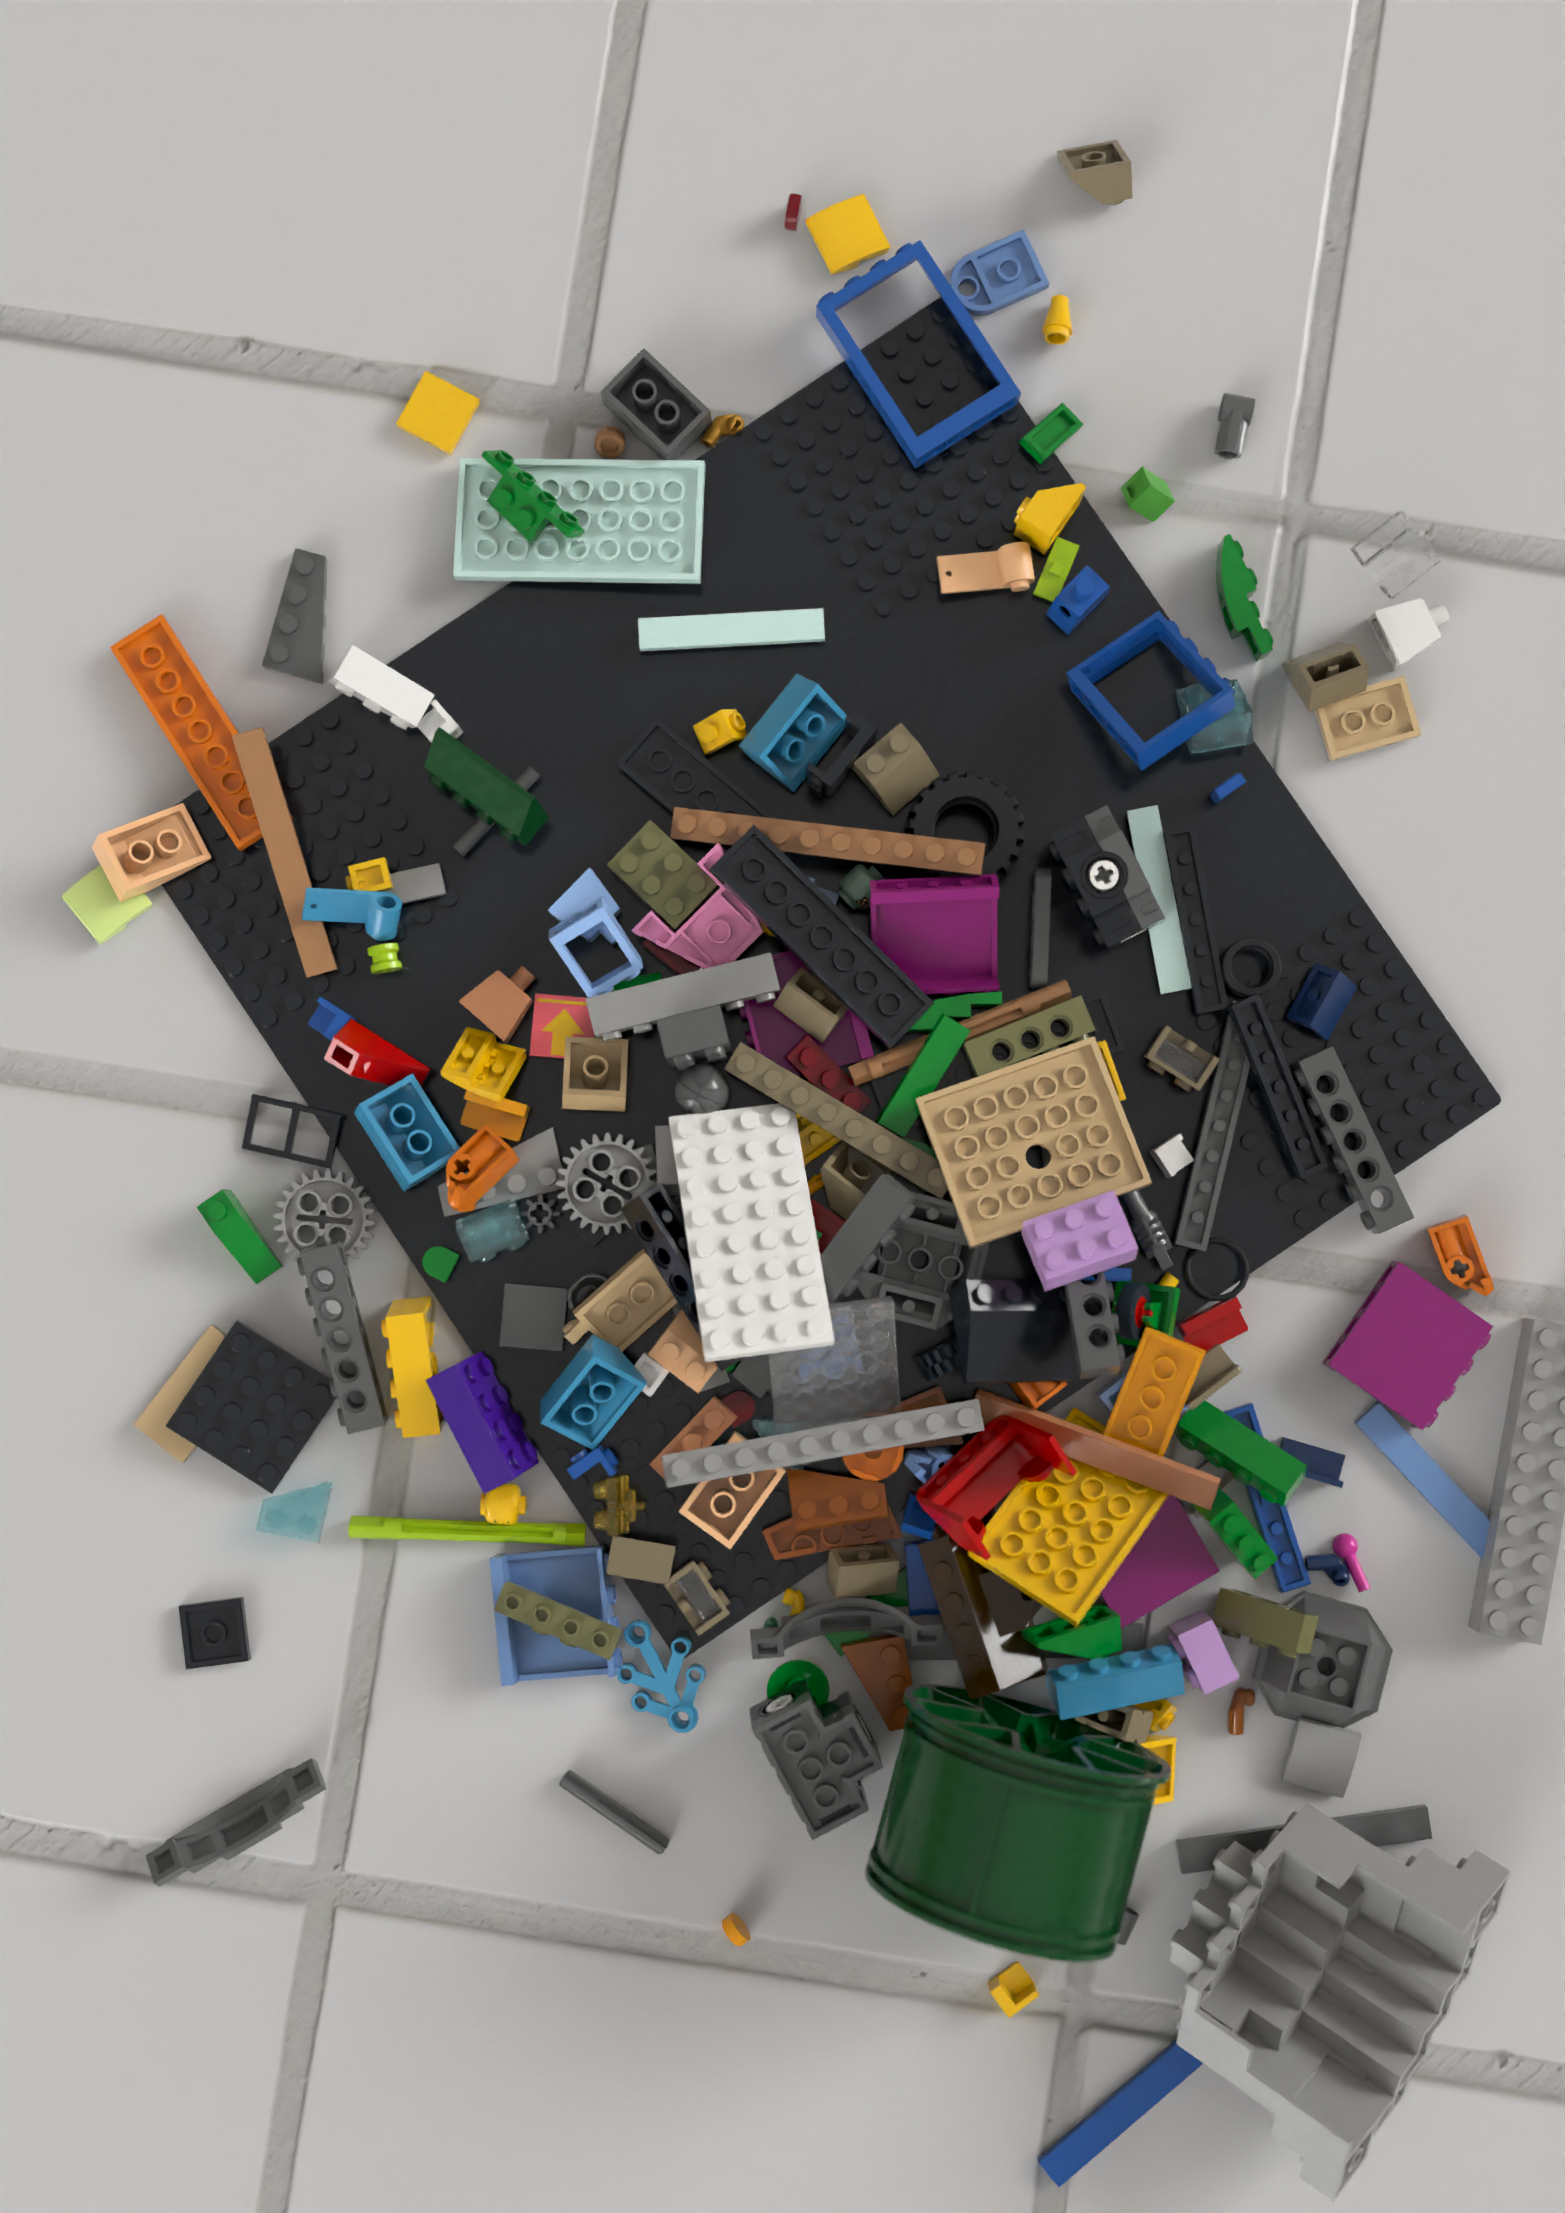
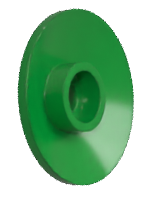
[766,1660,830,1705]

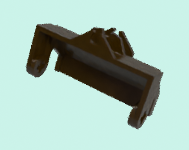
[918,1507,1049,1700]

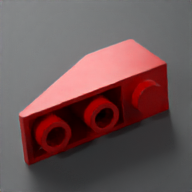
[324,1019,430,1088]

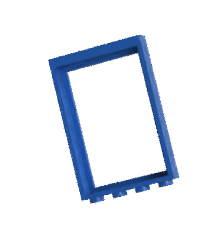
[816,240,1021,469]

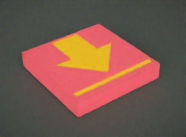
[529,993,595,1059]

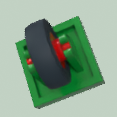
[1111,1281,1180,1347]

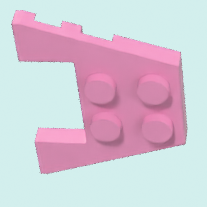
[631,843,764,969]

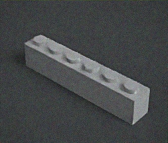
[585,952,780,1041]

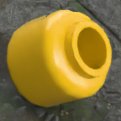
[480,1483,527,1525]

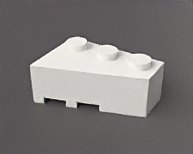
[328,645,435,730]

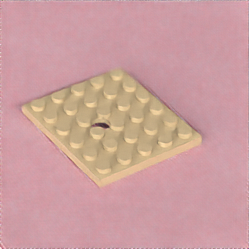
[915,1036,1152,1249]

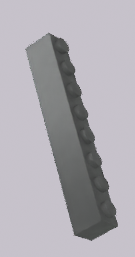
[732,1174,918,1399]

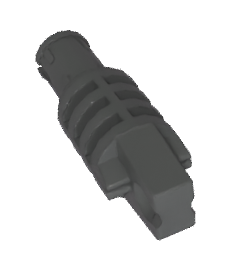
[1120,1190,1173,1271]

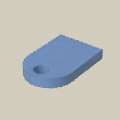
[950,229,1050,316]

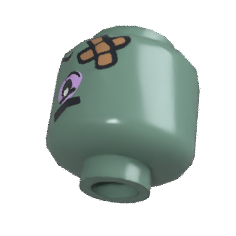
[838,864,885,911]

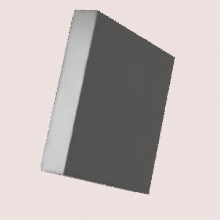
[499,1283,568,1351]

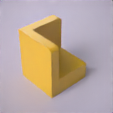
[987,1961,1039,2018]

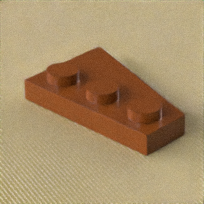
[786,1468,890,1532]

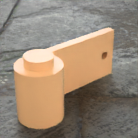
[936,542,1035,594]

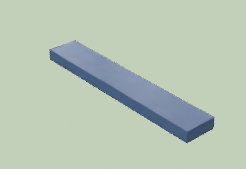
[1354,1401,1490,1559]

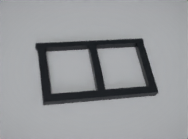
[242,1094,343,1169]

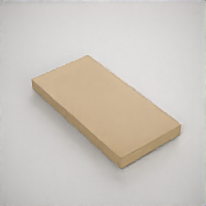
[133,1325,226,1463]

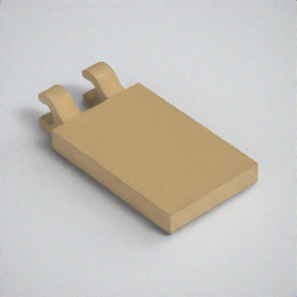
[562,1248,678,1352]

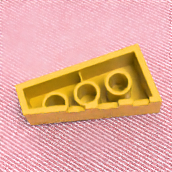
[381,1296,444,1438]

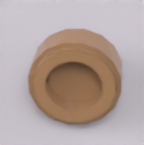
[594,426,625,459]

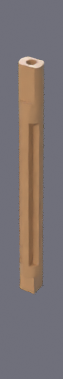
[848,979,1072,1086]

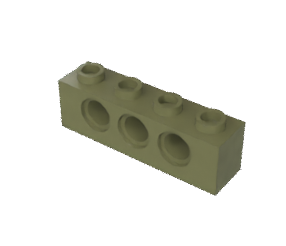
[962,995,1096,1078]

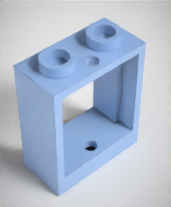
[549,897,643,998]

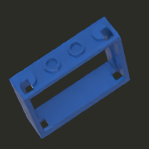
[1066,610,1235,771]

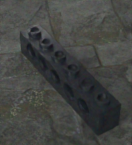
[620,1183,745,1371]

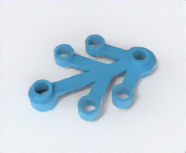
[617,1619,706,1733]

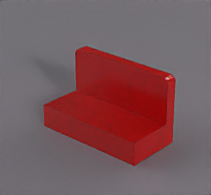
[1176,1297,1248,1351]

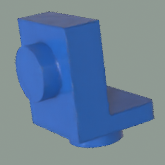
[567,1445,619,1480]

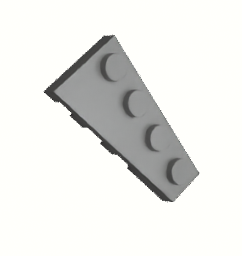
[437,1127,565,1217]

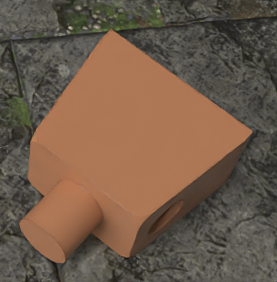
[459,965,536,1043]

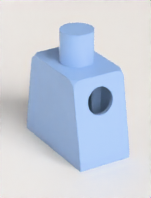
[548,868,625,945]

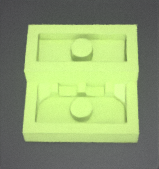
[62,865,152,945]

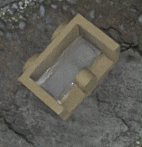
[1144,1025,1220,1092]
[664,1559,730,1636]

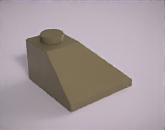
[1057,140,1133,205]
[820,1141,897,1220]

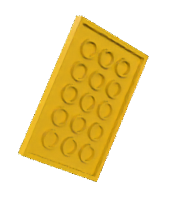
[968,1407,1170,1627]

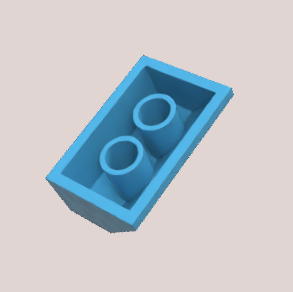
[739,674,847,792]
[354,1074,460,1192]
[540,1334,647,1450]

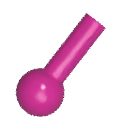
[1332,1533,1371,1593]

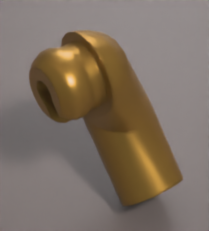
[700,414,744,449]

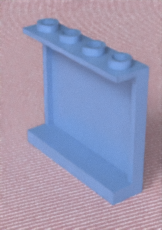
[490,1545,623,1686]

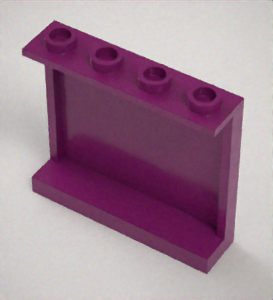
[869,874,1000,996]
[739,950,874,1077]
[1322,1261,1493,1430]
[1100,1495,1219,1629]

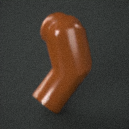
[1228,1687,1255,1735]

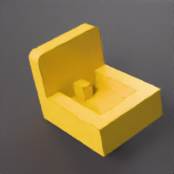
[693,709,748,754]

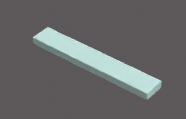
[638,608,825,651]
[1127,805,1192,995]

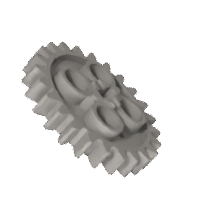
[556,1133,657,1235]
[273,1169,377,1270]

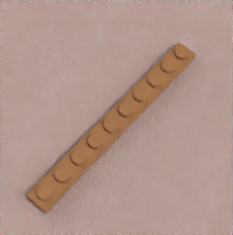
[670,807,986,876]

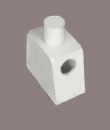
[1367,598,1449,671]

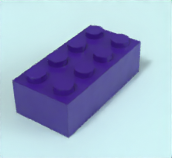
[426,1351,540,1494]

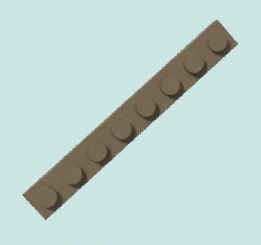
[724,1042,948,1199]

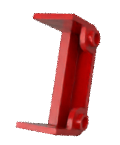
[916,1415,1077,1560]

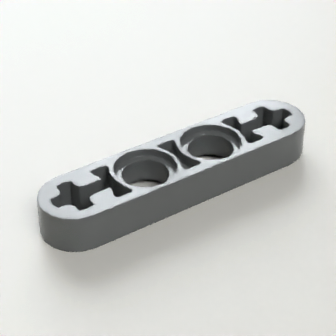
[1029,867,1052,989]

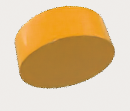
[722,1913,751,1947]

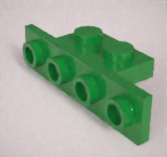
[481,450,585,542]

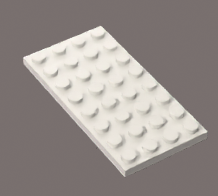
[668,1103,835,1362]

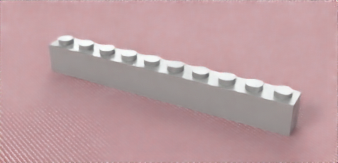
[661,1399,984,1488]

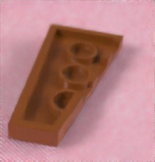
[762,1481,903,1560]

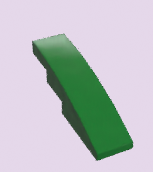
[906,992,1002,1033]

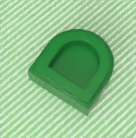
[422,1246,460,1283]

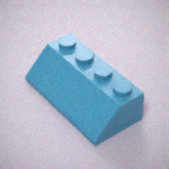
[1045,1644,1185,1720]

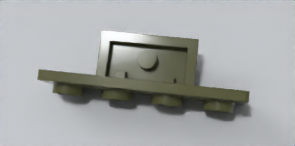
[493,1581,622,1660]

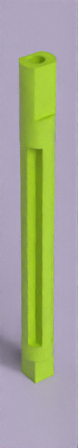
[348,1516,586,1546]

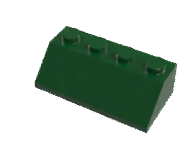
[424,727,549,846]

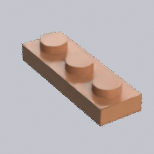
[649,1395,737,1479]

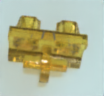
[594,1475,645,1536]

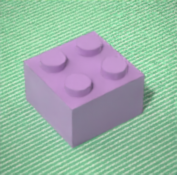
[1167,1610,1240,1695]

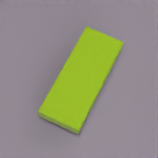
[1033,537,1080,602]

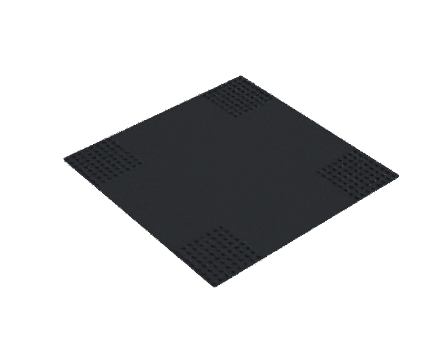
[162,297,1501,1659]

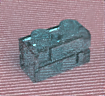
[456,1198,530,1262]

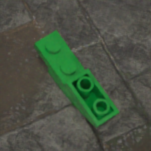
[1216,534,1273,662]

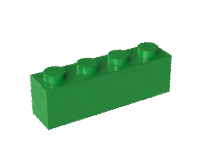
[1176,1401,1307,1507]

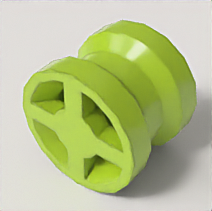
[367,943,402,974]

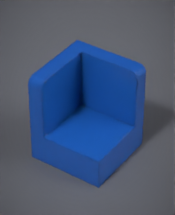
[308,996,356,1041]

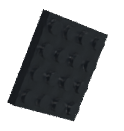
[165,1319,338,1494]

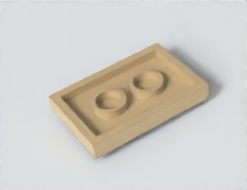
[1315,676,1422,761]

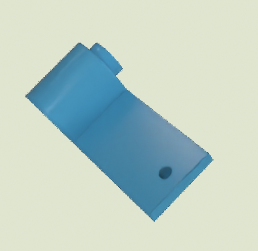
[302,888,402,941]

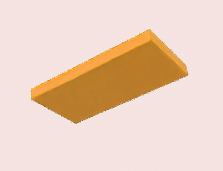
[1103,1326,1206,1457]

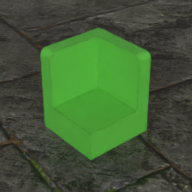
[1121,466,1175,522]

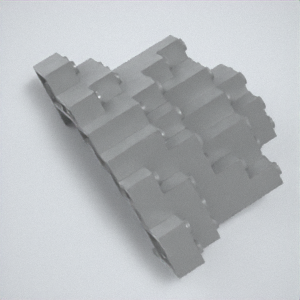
[1170,1803,1511,2202]

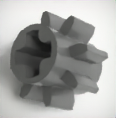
[521,1194,561,1233]

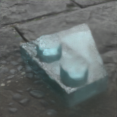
[256,1481,333,1543]

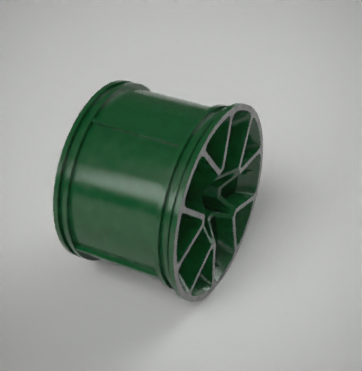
[865,1684,1171,1962]

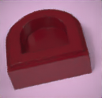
[784,193,802,231]
[720,1390,755,1428]

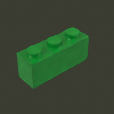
[1191,1487,1278,1580]

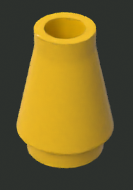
[1042,295,1073,345]

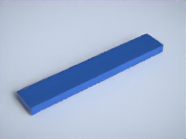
[1223,1403,1311,1594]
[1037,2039,1203,2187]

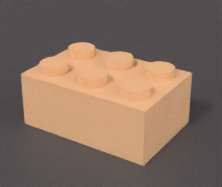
[679,1431,786,1549]

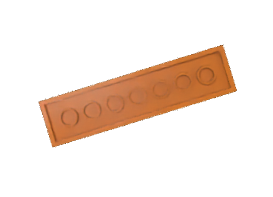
[110,614,293,851]

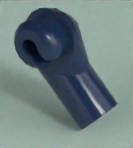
[1305,1554,1350,1587]

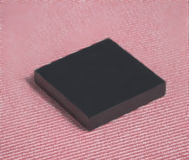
[178,1597,251,1669]

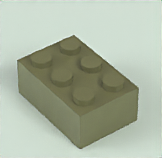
[607,820,719,932]

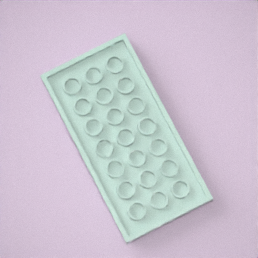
[453,458,705,584]

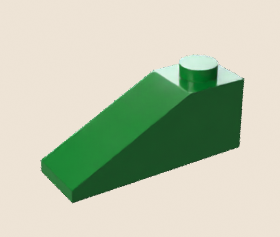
[197,1189,283,1284]
[1021,1604,1122,1659]

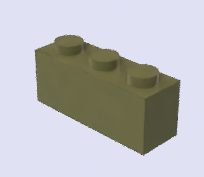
[1212,1587,1319,1658]

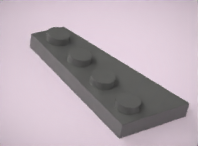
[262,548,327,684]

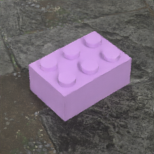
[1021,1190,1138,1291]

